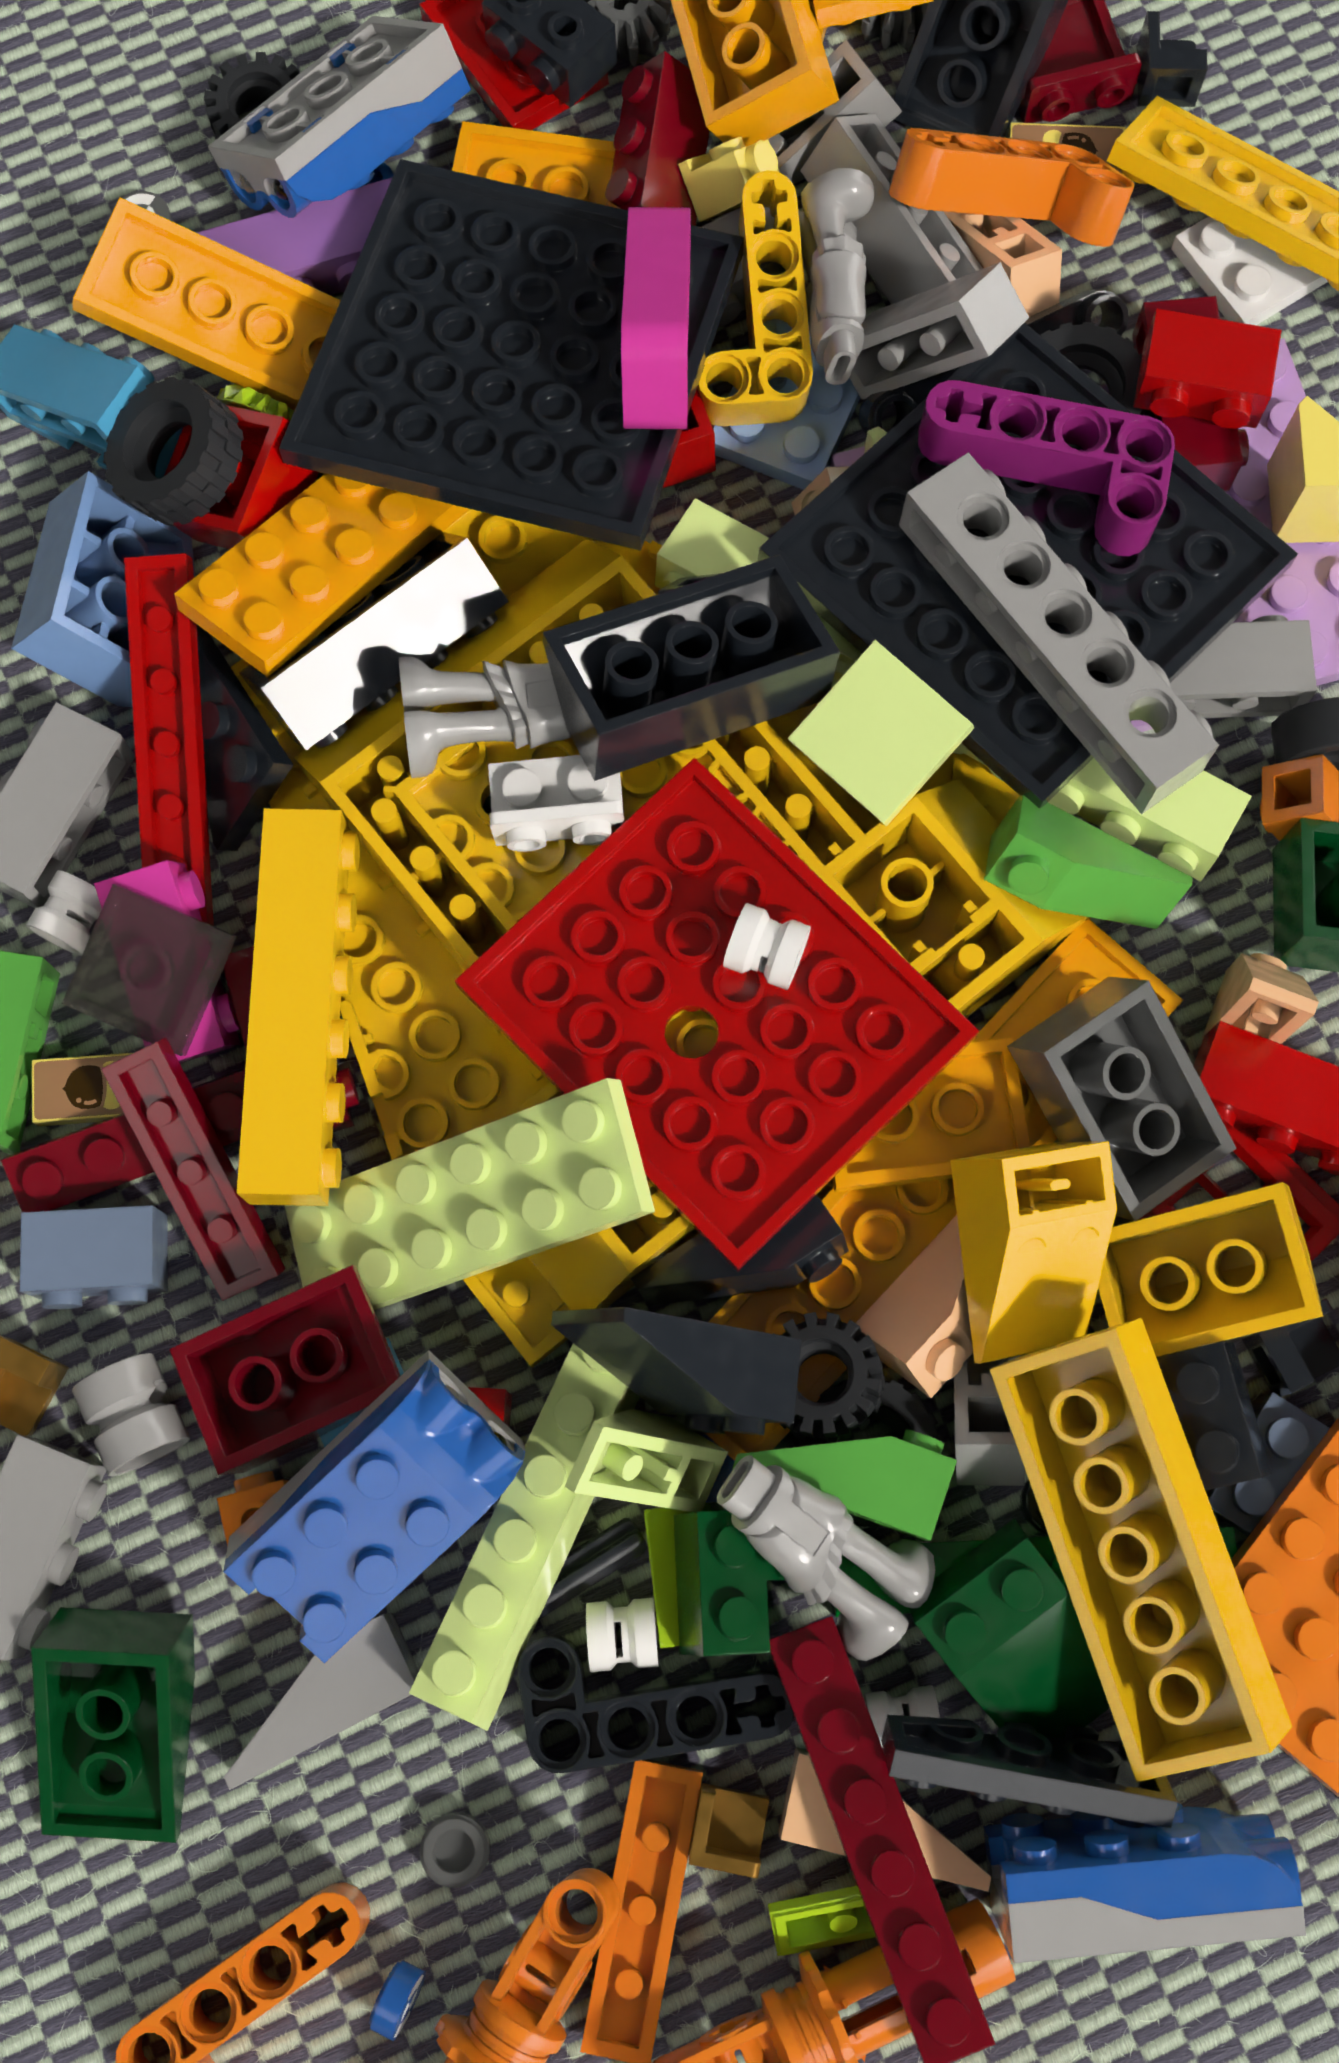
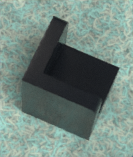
[1137,11,1208,107]
[1242,1298,1339,1397]

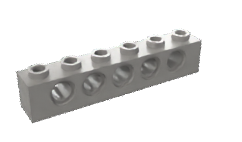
[899,452,1219,815]

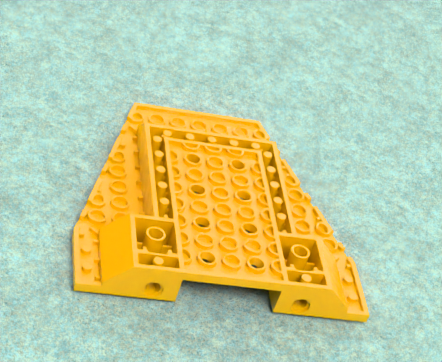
[231,509,1091,1368]

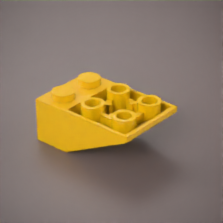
[950,1141,1117,1364]

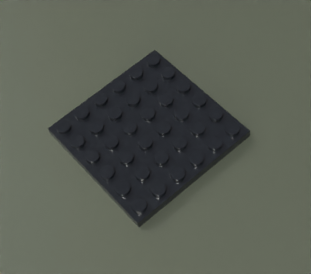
[279,159,744,551]
[758,323,1298,809]

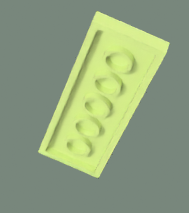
[284,1078,655,1310]

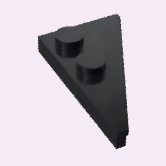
[197,625,293,851]

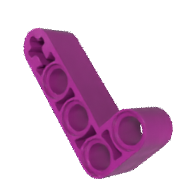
[918,380,1175,556]

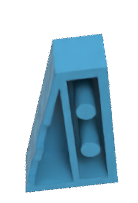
[0,324,183,478]

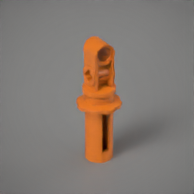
[435,1868,620,2063]
[652,1898,1016,2063]

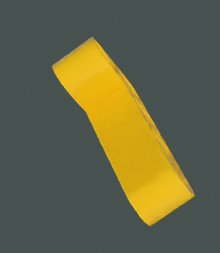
[697,170,813,427]

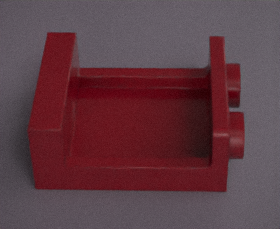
[1018,0,1142,123]

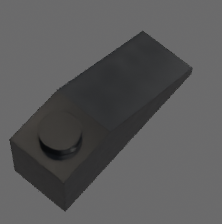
[631,1194,849,1306]

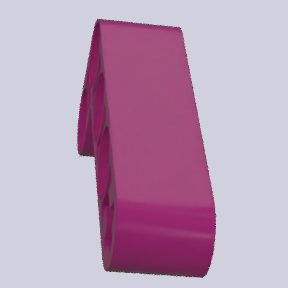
[621,207,691,429]

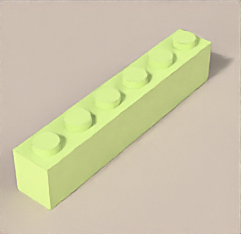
[409,1343,640,1731]

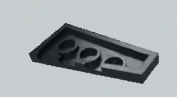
[881,1714,1178,1828]

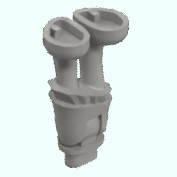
[798,168,874,385]
[399,657,571,778]
[717,1455,935,1661]

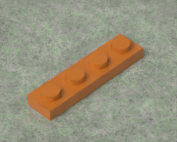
[580,1759,703,2063]

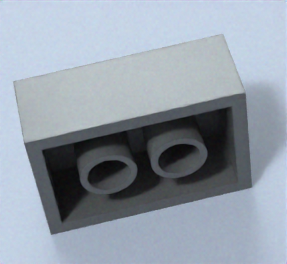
[1007,977,1236,1221]

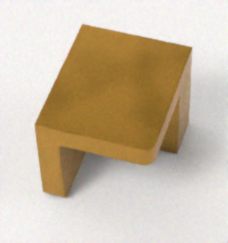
[0,1335,69,1437]
[689,1783,769,1878]

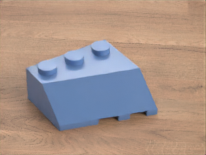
[11,471,195,707]

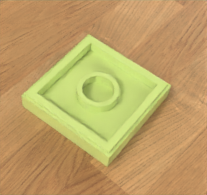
[788,640,974,826]

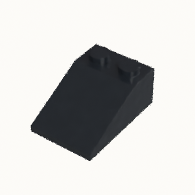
[893,0,1068,137]
[551,1307,802,1435]

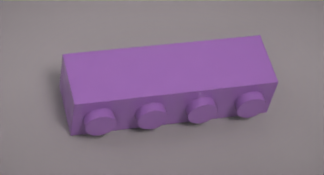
[196,178,392,296]

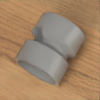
[72,1353,190,1477]

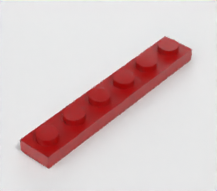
[124,553,214,932]

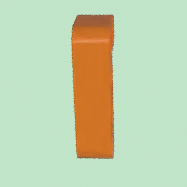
[888,128,1134,247]
[116,1882,370,2063]

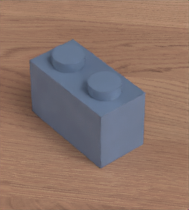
[20,1205,168,1309]

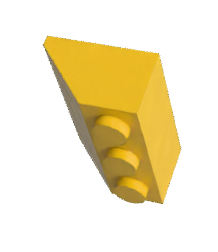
[1098,1182,1323,1357]

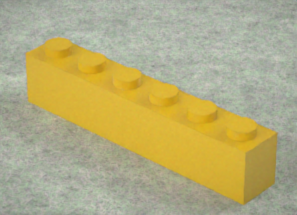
[237,808,360,1206]

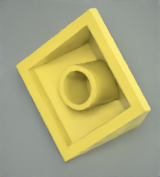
[1267,396,1339,543]

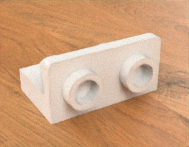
[488,755,625,852]

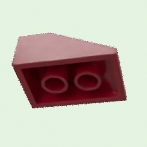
[169,1265,401,1475]

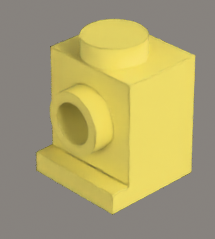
[678,137,780,222]

